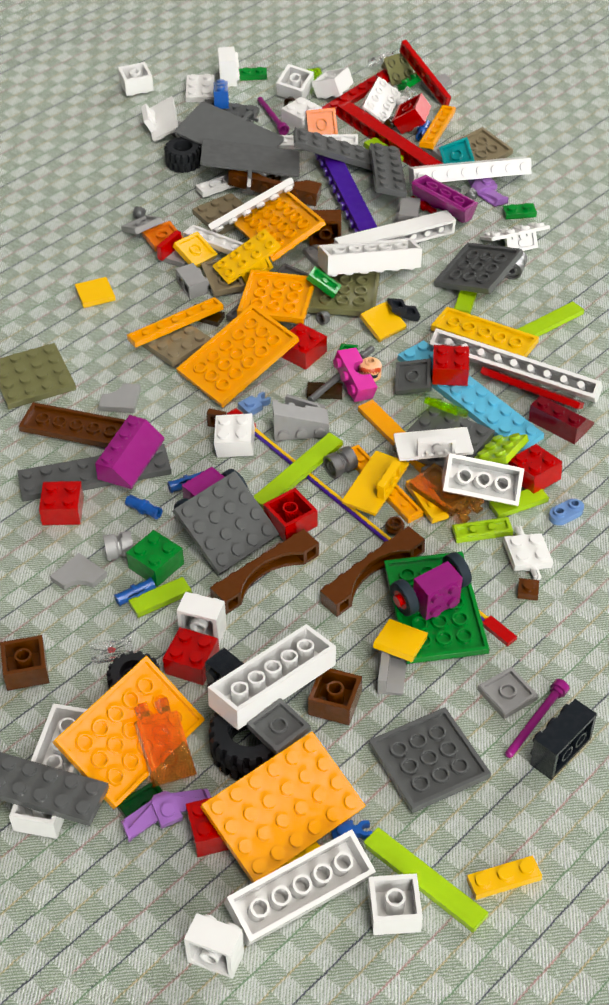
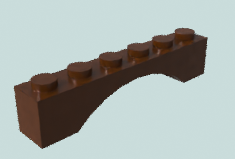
[228,169,322,206]
[320,526,425,617]
[210,529,319,614]

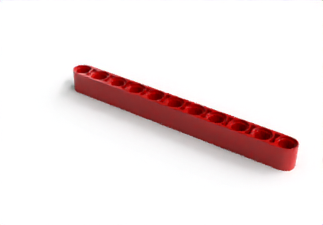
[336,101,443,167]

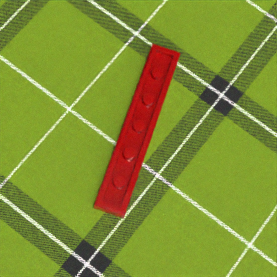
[399,40,451,106]
[480,367,585,409]

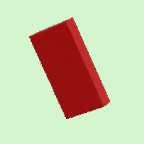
[157,230,182,261]

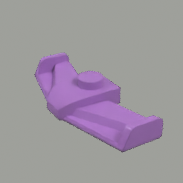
[468,177,509,207]
[120,788,211,842]

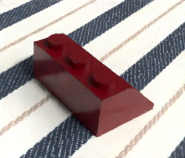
[528,395,594,445]

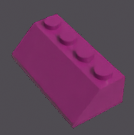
[411,175,478,223]
[95,415,165,489]

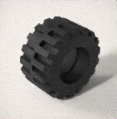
[164,137,202,173]
[106,651,160,689]

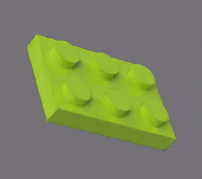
[474,433,529,464]

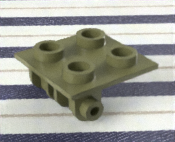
[381,53,414,86]

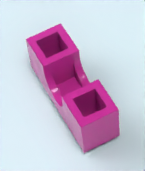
[333,348,378,402]

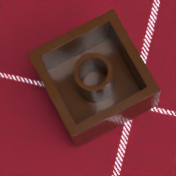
[309,210,342,246]
[0,635,50,691]
[308,668,362,726]

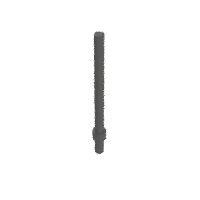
[307,346,375,402]

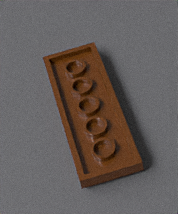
[19,402,125,448]

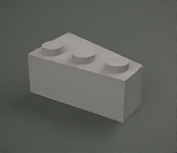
[272,399,329,441]

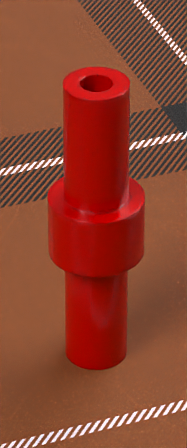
[411,196,437,214]

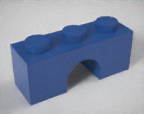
[214,79,229,109]

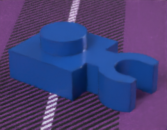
[331,820,372,840]

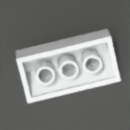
[442,453,524,506]

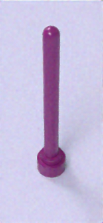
[257,97,289,135]
[505,678,570,758]

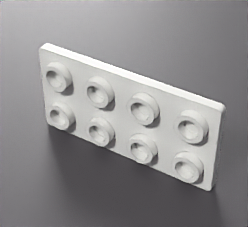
[359,77,401,124]
[141,96,178,142]
[480,222,550,251]
[394,427,474,461]

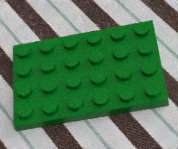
[384,551,490,664]

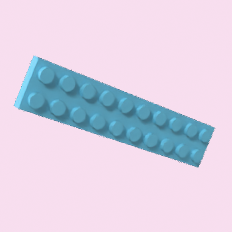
[397,340,545,454]

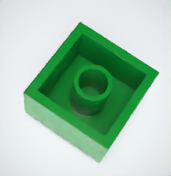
[126,530,184,587]

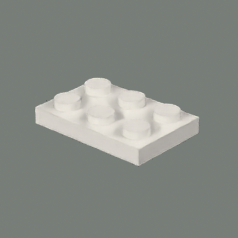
[185,74,215,102]

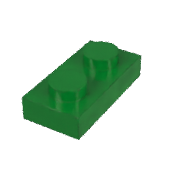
[239,67,267,81]
[397,72,421,91]
[502,203,537,220]
[306,266,342,298]

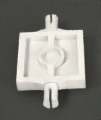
[503,526,553,580]

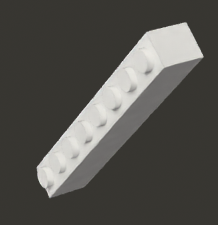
[408,156,531,183]
[334,210,456,244]

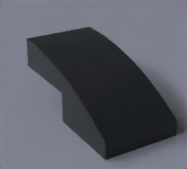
[387,298,421,322]

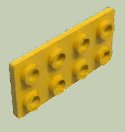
[213,229,281,285]
[342,451,409,516]

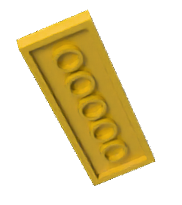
[431,307,539,357]

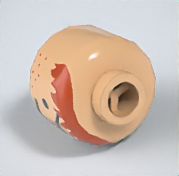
[359,357,382,382]

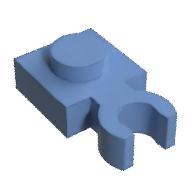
[238,392,271,415]

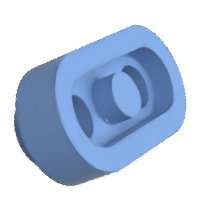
[549,499,584,525]

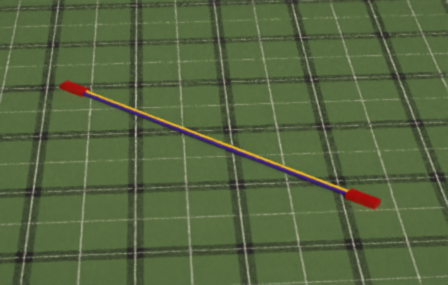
[227,408,517,647]

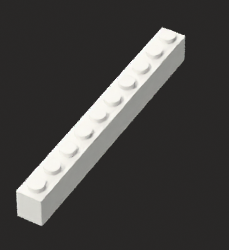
[430,328,603,403]

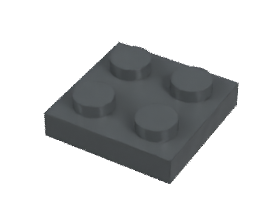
[395,358,432,395]
[247,698,311,755]

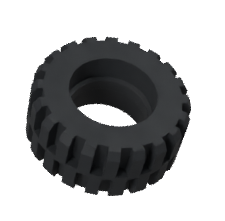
[208,712,276,780]

